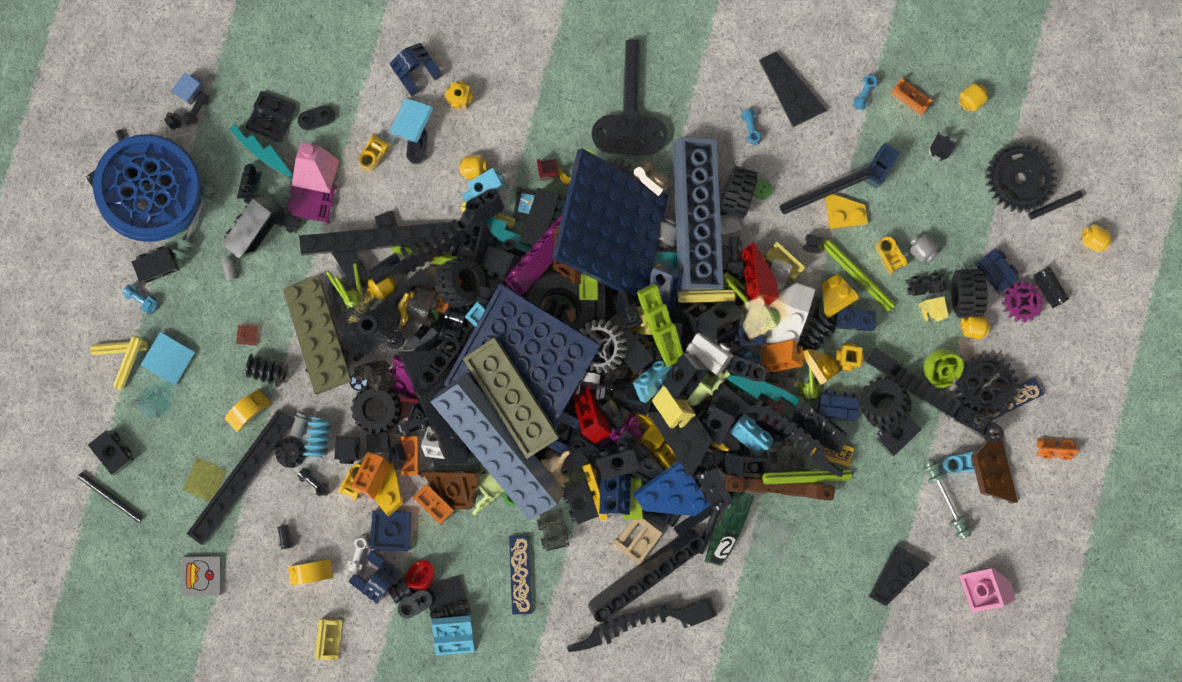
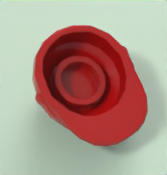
[405,560,435,590]

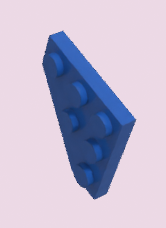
[633,460,710,516]

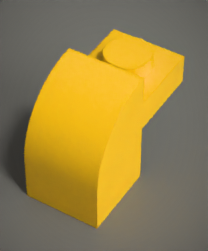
[224,388,271,432]
[634,411,665,453]
[288,559,334,586]

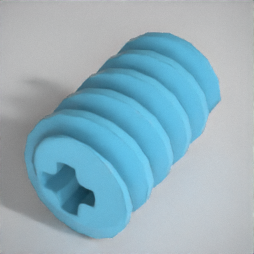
[303,417,333,458]

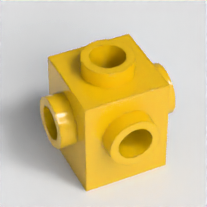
[445,81,474,110]
[835,343,864,371]

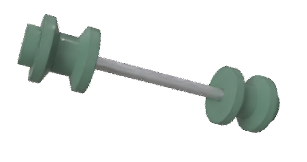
[171,181,218,261]
[922,460,973,540]

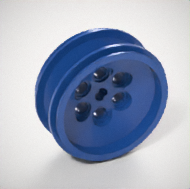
[93,134,201,242]

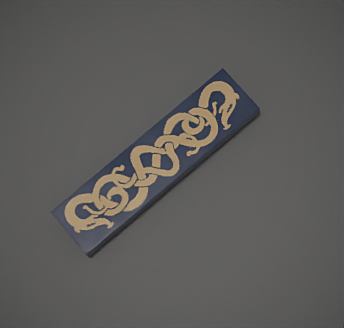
[972,378,1044,428]
[509,536,532,615]

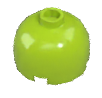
[923,348,964,388]

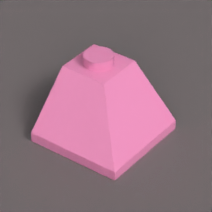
[292,142,339,193]
[959,568,1016,612]

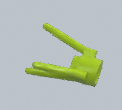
[326,263,364,308]
[722,272,751,306]
[793,367,821,399]

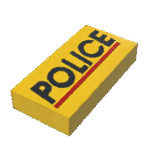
[811,445,854,467]

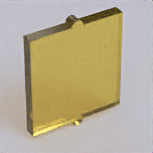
[739,295,778,340]
[183,459,226,502]

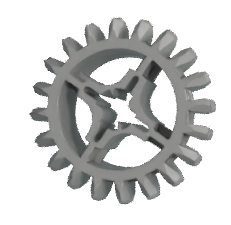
[579,319,628,373]

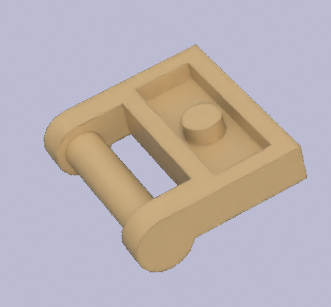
[634,161,671,196]
[612,518,663,565]

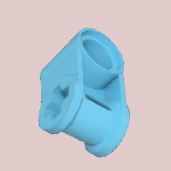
[941,451,975,473]

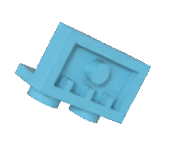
[633,360,673,403]
[729,414,774,456]

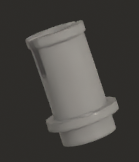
[220,256,238,281]
[289,412,309,438]

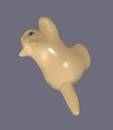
[539,449,570,487]

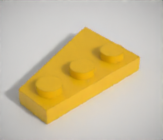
[583,464,608,521]

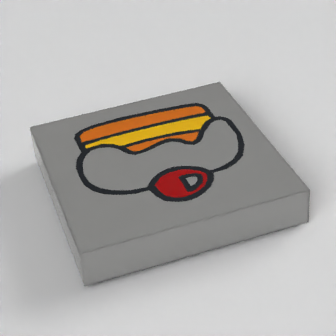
[181,556,221,596]

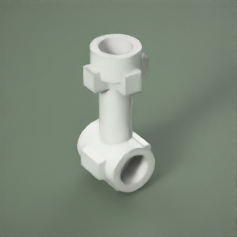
[347,535,370,573]

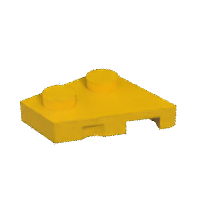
[825,194,868,229]
[822,273,859,318]
[803,349,841,384]
[375,463,404,516]

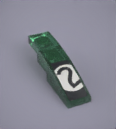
[704,492,754,566]

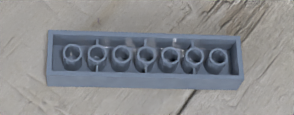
[673,137,724,291]
[431,373,565,521]

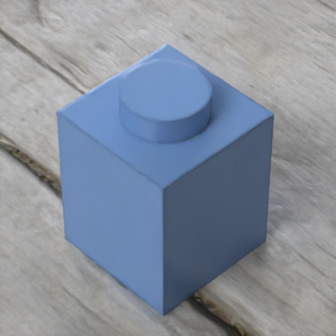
[171,73,204,105]

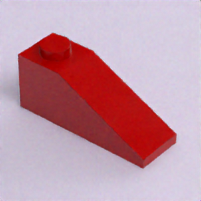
[573,388,611,443]

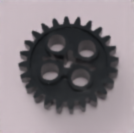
[955,354,1019,416]

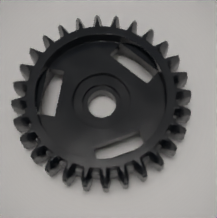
[985,142,1057,213]

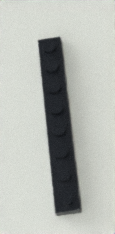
[299,222,453,256]
[186,409,294,545]

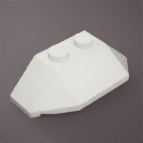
[762,283,815,345]

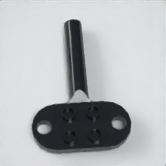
[591,40,668,155]

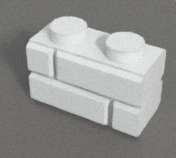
[685,332,733,374]

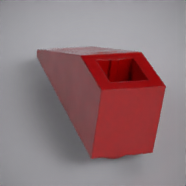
[742,242,779,306]

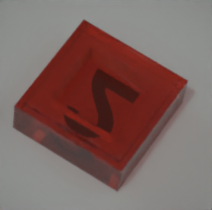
[236,325,258,346]

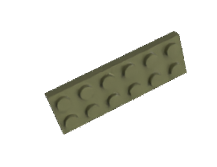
[283,275,352,395]
[463,337,560,459]

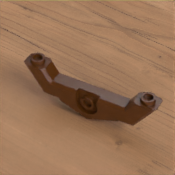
[725,475,835,501]

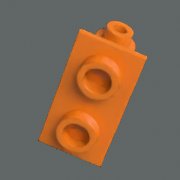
[1036,438,1079,460]

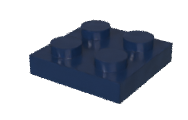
[370,510,412,552]

